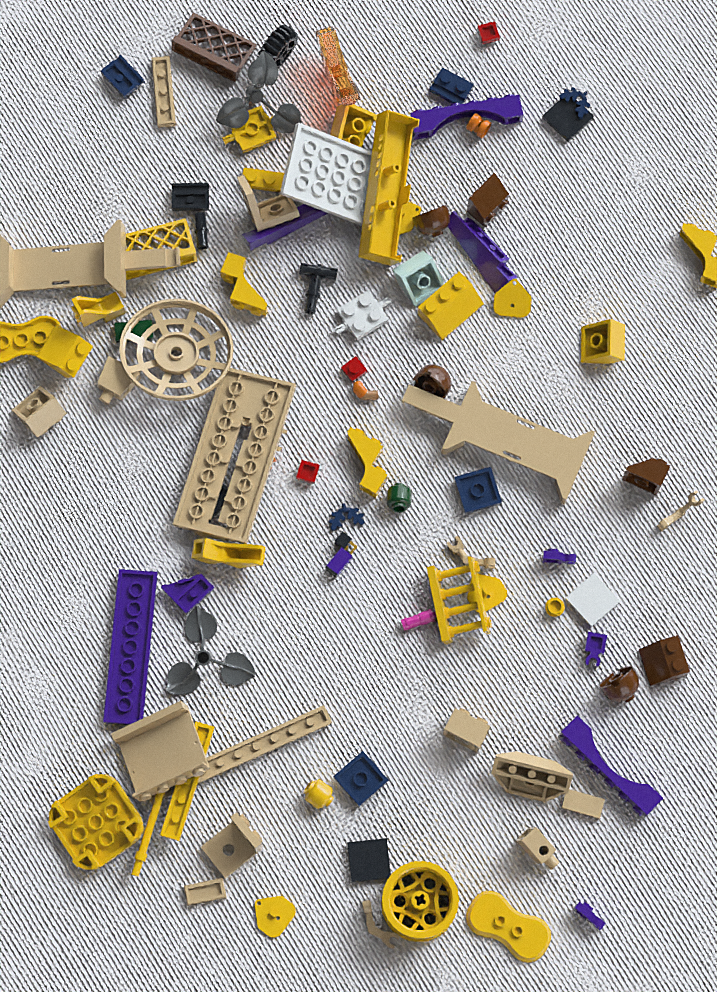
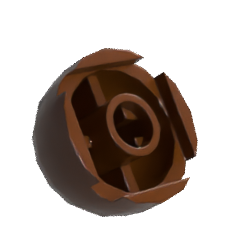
[412,205,450,238]
[413,364,452,399]
[599,666,639,703]

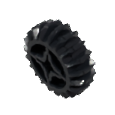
[257,24,298,68]

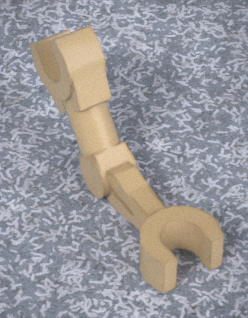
[657,490,705,532]
[447,536,496,569]
[362,900,400,949]

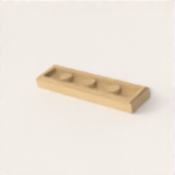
[151,56,176,128]

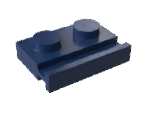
[100,54,145,99]
[429,67,474,104]

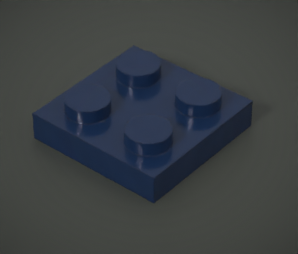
[454,467,502,514]
[333,751,389,807]

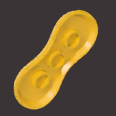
[0,316,61,363]
[466,891,551,963]

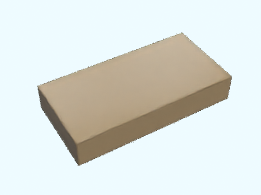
[561,789,605,819]
[184,878,227,906]

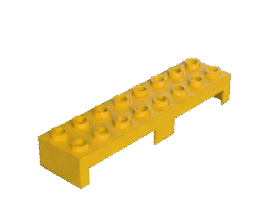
[358,110,419,266]

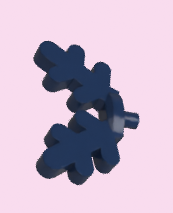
[559,87,590,119]
[329,503,365,531]

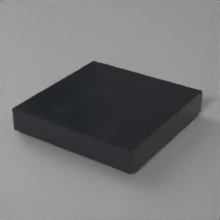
[542,98,594,142]
[347,838,391,883]

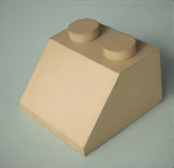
[12,386,67,438]

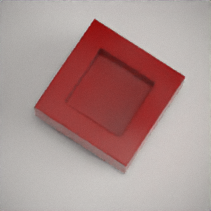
[477,21,500,45]
[341,356,368,383]
[296,459,320,484]

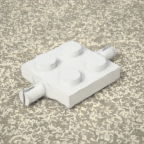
[334,290,392,341]

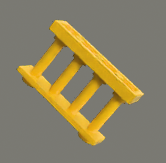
[426,556,492,644]

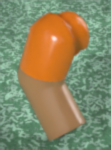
[352,381,378,400]

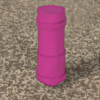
[400,609,437,631]

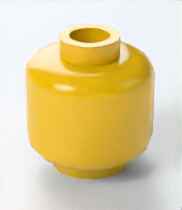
[303,779,334,809]

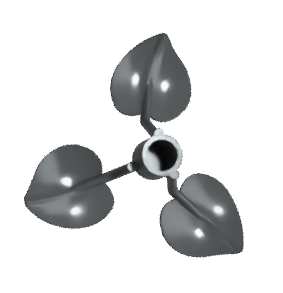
[216,51,301,133]
[167,606,256,695]

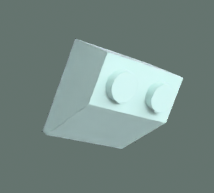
[392,251,444,307]

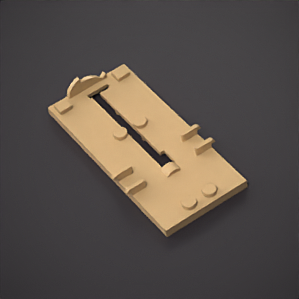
[173,368,296,544]

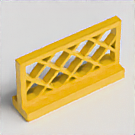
[126,218,198,280]

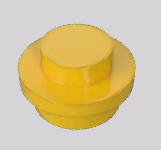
[545,598,565,617]

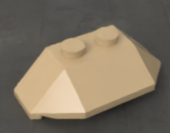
[491,751,573,802]

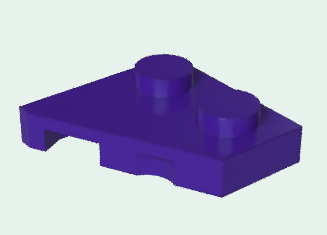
[161,574,215,615]

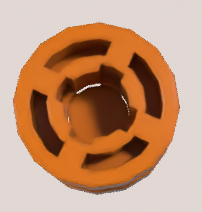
[466,113,492,139]

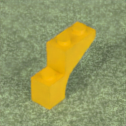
[680,223,717,288]
[220,252,268,316]
[71,291,126,327]
[347,427,388,498]
[191,538,266,569]

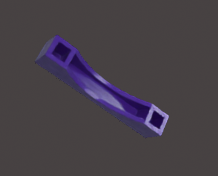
[410,94,524,140]
[560,715,663,817]

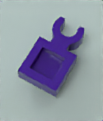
[542,549,576,565]
[584,632,607,668]
[573,901,606,930]

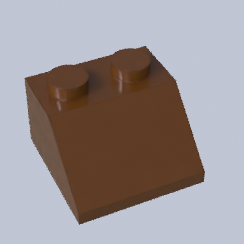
[467,173,509,226]
[622,458,670,496]
[638,635,690,687]

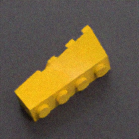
[330,102,377,148]

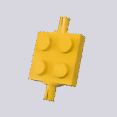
[222,105,277,153]

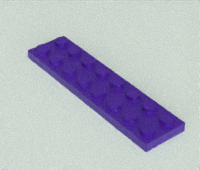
[103,569,158,725]

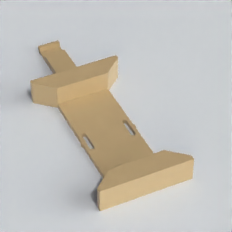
[0,220,180,308]
[402,381,595,505]

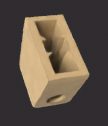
[97,356,141,405]
[515,827,559,870]

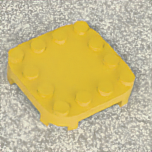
[48,774,144,870]

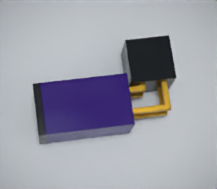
[325,531,357,578]

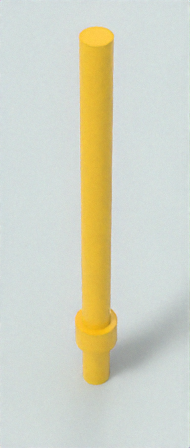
[131,792,165,877]

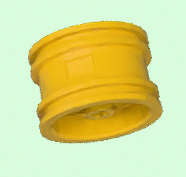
[381,861,459,942]

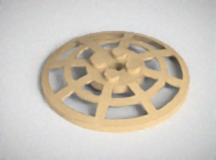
[119,299,233,401]

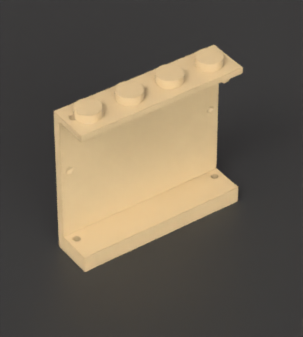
[111,701,210,801]

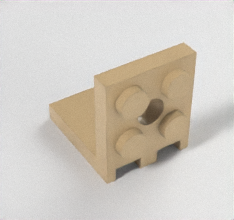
[237,175,300,232]
[201,812,263,879]

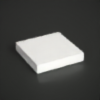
[565,573,620,627]

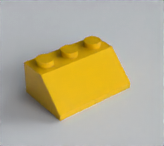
[417,271,484,341]

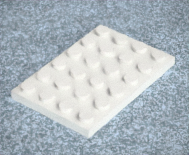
[280,123,372,226]

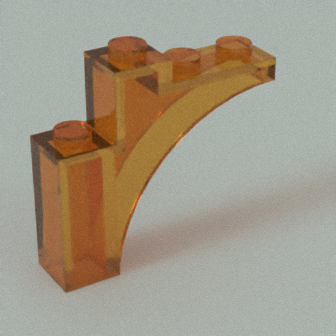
[315,26,361,106]

